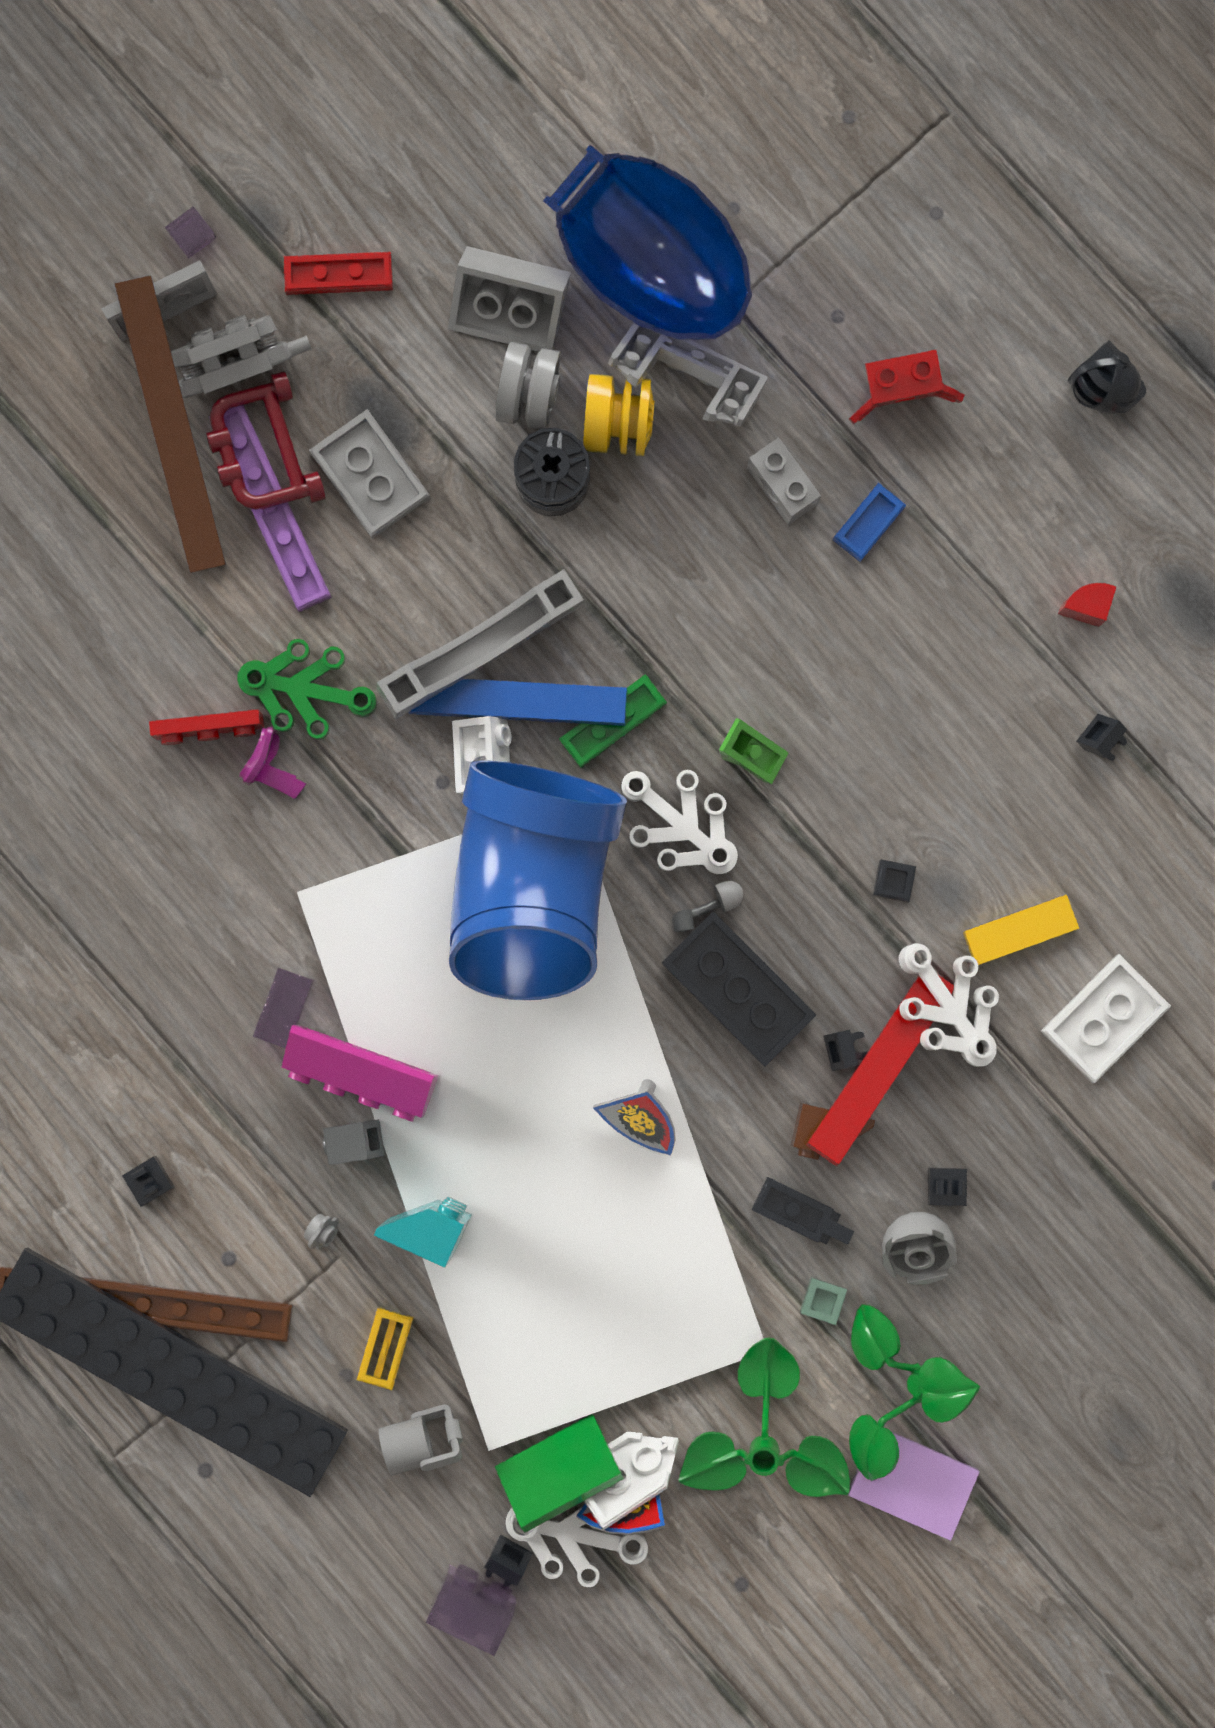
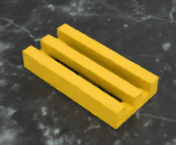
[357,1307,414,1390]

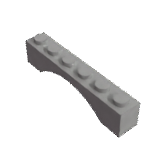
[377,569,584,719]

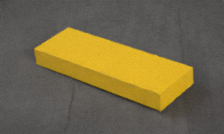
[963,894,1080,965]

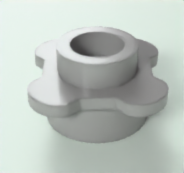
[304,1214,339,1250]

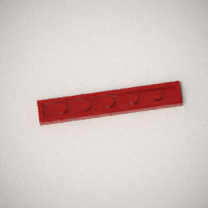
[806,975,954,1166]

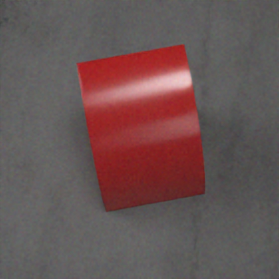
[1058,583,1117,627]

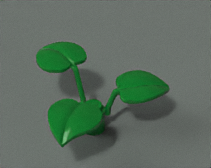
[849,1304,980,1481]
[679,1337,850,1497]

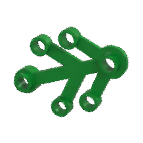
[237,639,377,740]

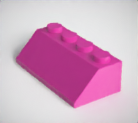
[281,1025,439,1122]

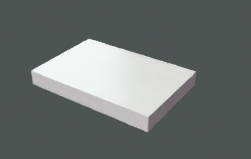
[1041,954,1171,1083]

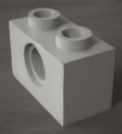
[747,437,821,525]

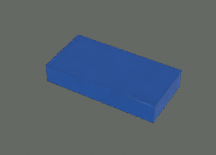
[833,483,906,562]

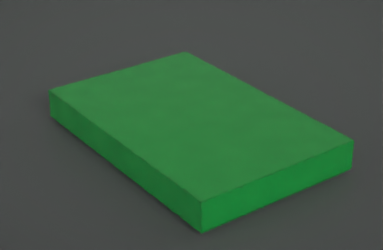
[495,1414,624,1533]

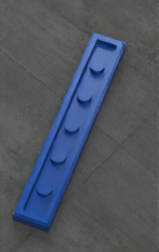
[408,679,627,726]

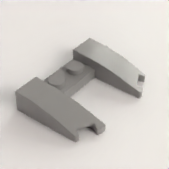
[608,316,768,427]

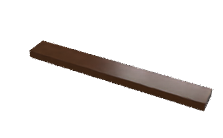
[114,275,226,573]
[0,1266,293,1342]

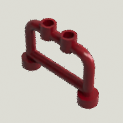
[206,371,326,510]

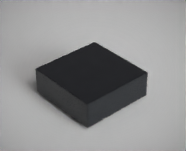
[872,859,916,903]

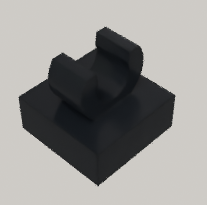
[1076,714,1127,761]
[823,1029,868,1071]
[122,1156,175,1207]
[928,1168,967,1206]
[484,1535,533,1588]

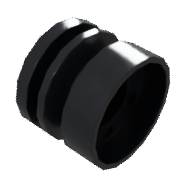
[514,428,590,516]

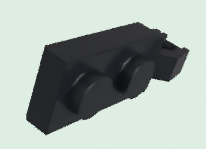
[751,1177,854,1245]

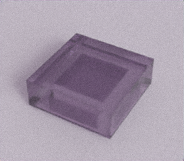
[165,206,217,259]

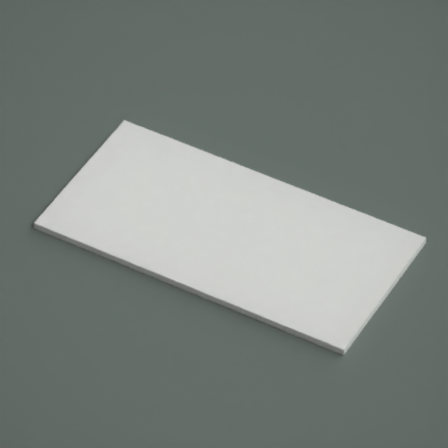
[297,835,764,1451]

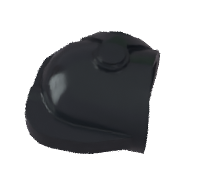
[1067,340,1146,414]

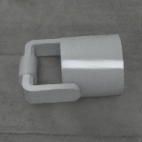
[378,1404,463,1476]

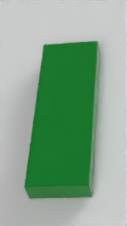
[559,674,667,769]

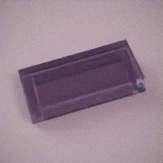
[253,968,314,1048]

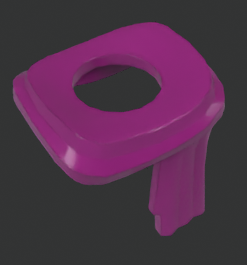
[239,726,306,799]

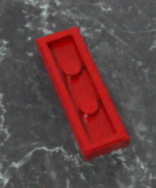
[284,252,393,295]

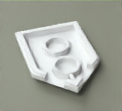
[584,1432,679,1530]

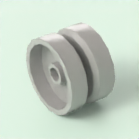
[495,342,561,430]

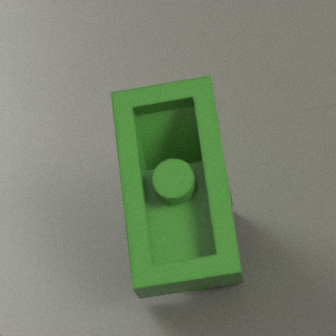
[719,718,788,784]

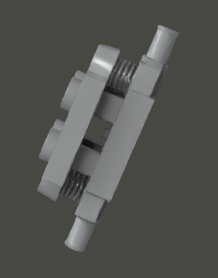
[171,315,312,399]

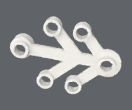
[621,770,738,874]
[899,943,999,1067]
[506,1507,648,1587]

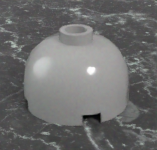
[882,1212,957,1285]

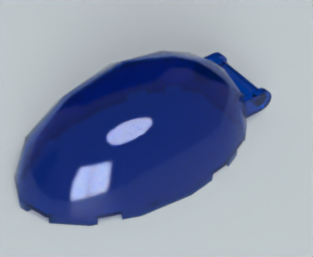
[543,144,752,340]

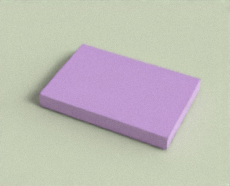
[848,1431,980,1541]

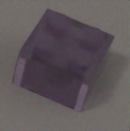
[426,1564,517,1656]

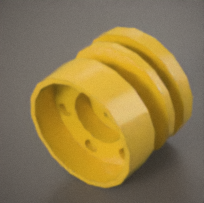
[583,374,655,456]

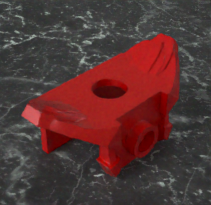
[849,349,965,425]

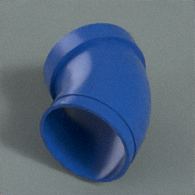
[449,760,627,1000]

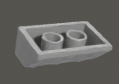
[448,246,571,352]

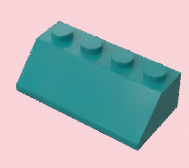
[374,1197,472,1268]

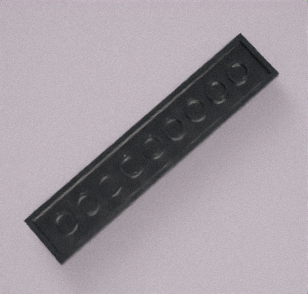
[0,1247,348,1497]

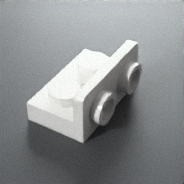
[452,716,512,794]

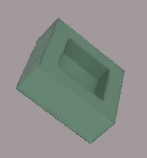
[800,1277,847,1325]

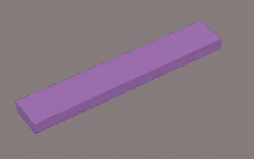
[209,405,332,612]

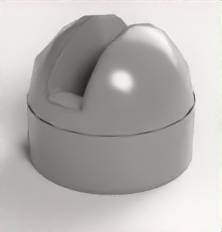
[714,881,743,912]

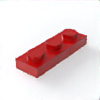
[149,709,264,745]

